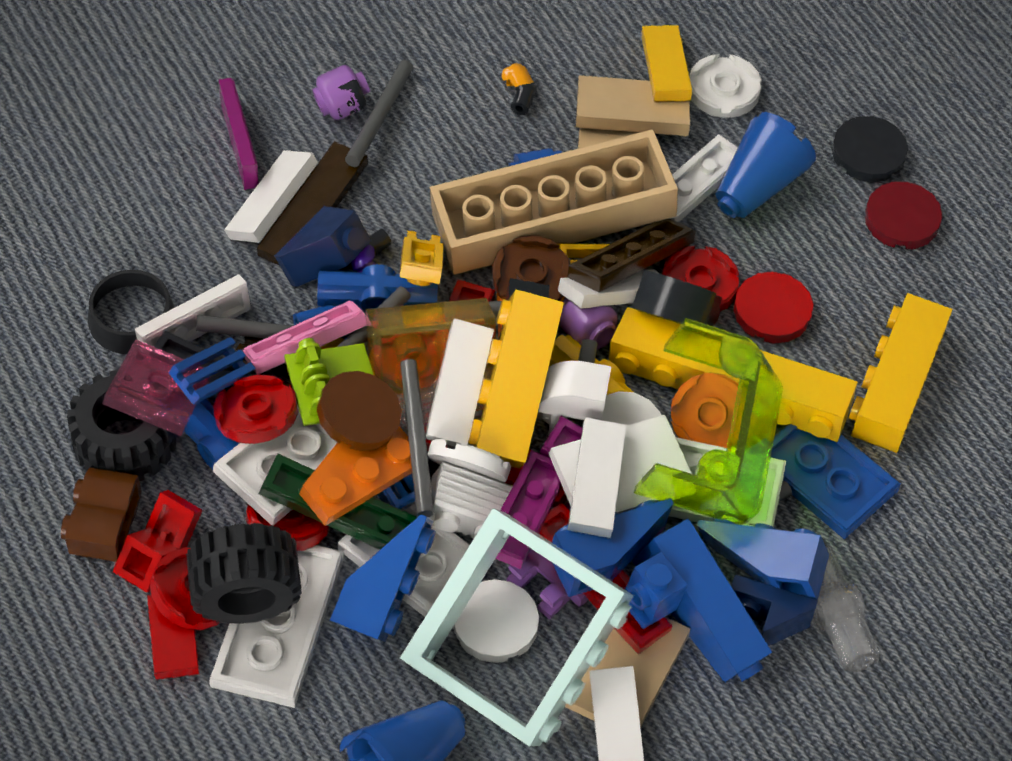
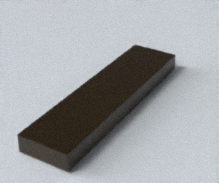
[257,141,368,266]
[567,218,696,292]

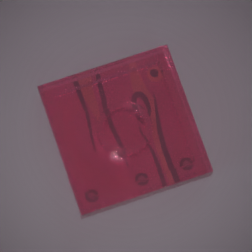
[103,339,211,436]

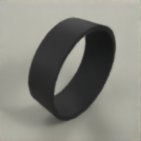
[88,270,175,354]

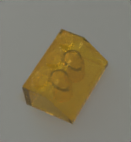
[366,298,496,401]

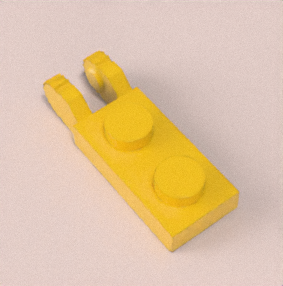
[400,230,443,286]

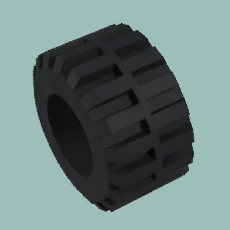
[67,370,177,481]
[186,523,302,624]

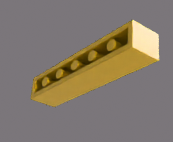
[609,307,858,442]

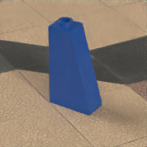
[632,518,772,682]

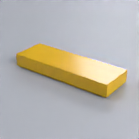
[641,25,692,102]

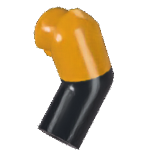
[502,63,536,115]

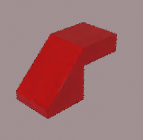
[112,490,203,592]

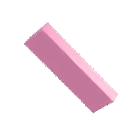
[242,301,368,375]

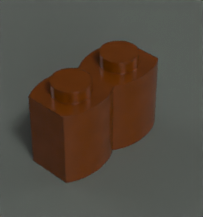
[61,467,142,562]

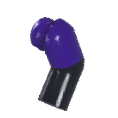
[351,229,391,272]

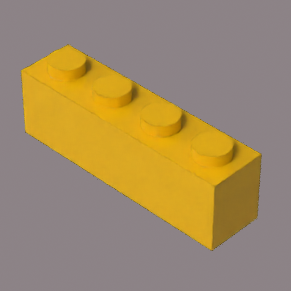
[468,289,564,469]
[849,293,953,453]

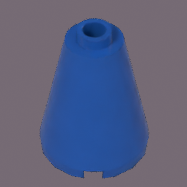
[716,112,816,218]
[340,701,465,761]

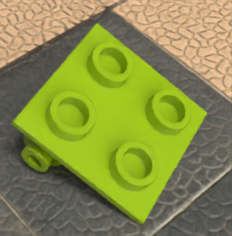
[284,338,374,426]

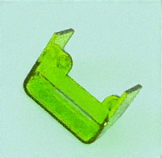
[634,318,783,525]

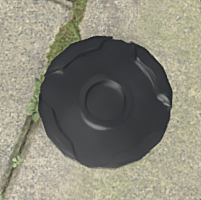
[831,116,908,182]

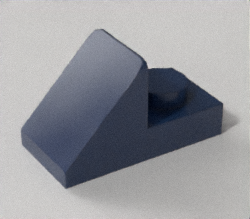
[731,574,818,646]

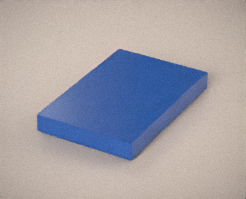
[755,424,901,539]

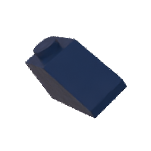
[275,206,371,287]

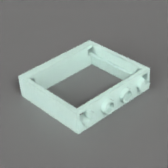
[400,508,634,746]

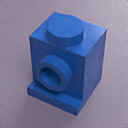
[624,552,688,629]

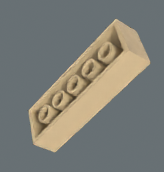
[430,129,678,275]

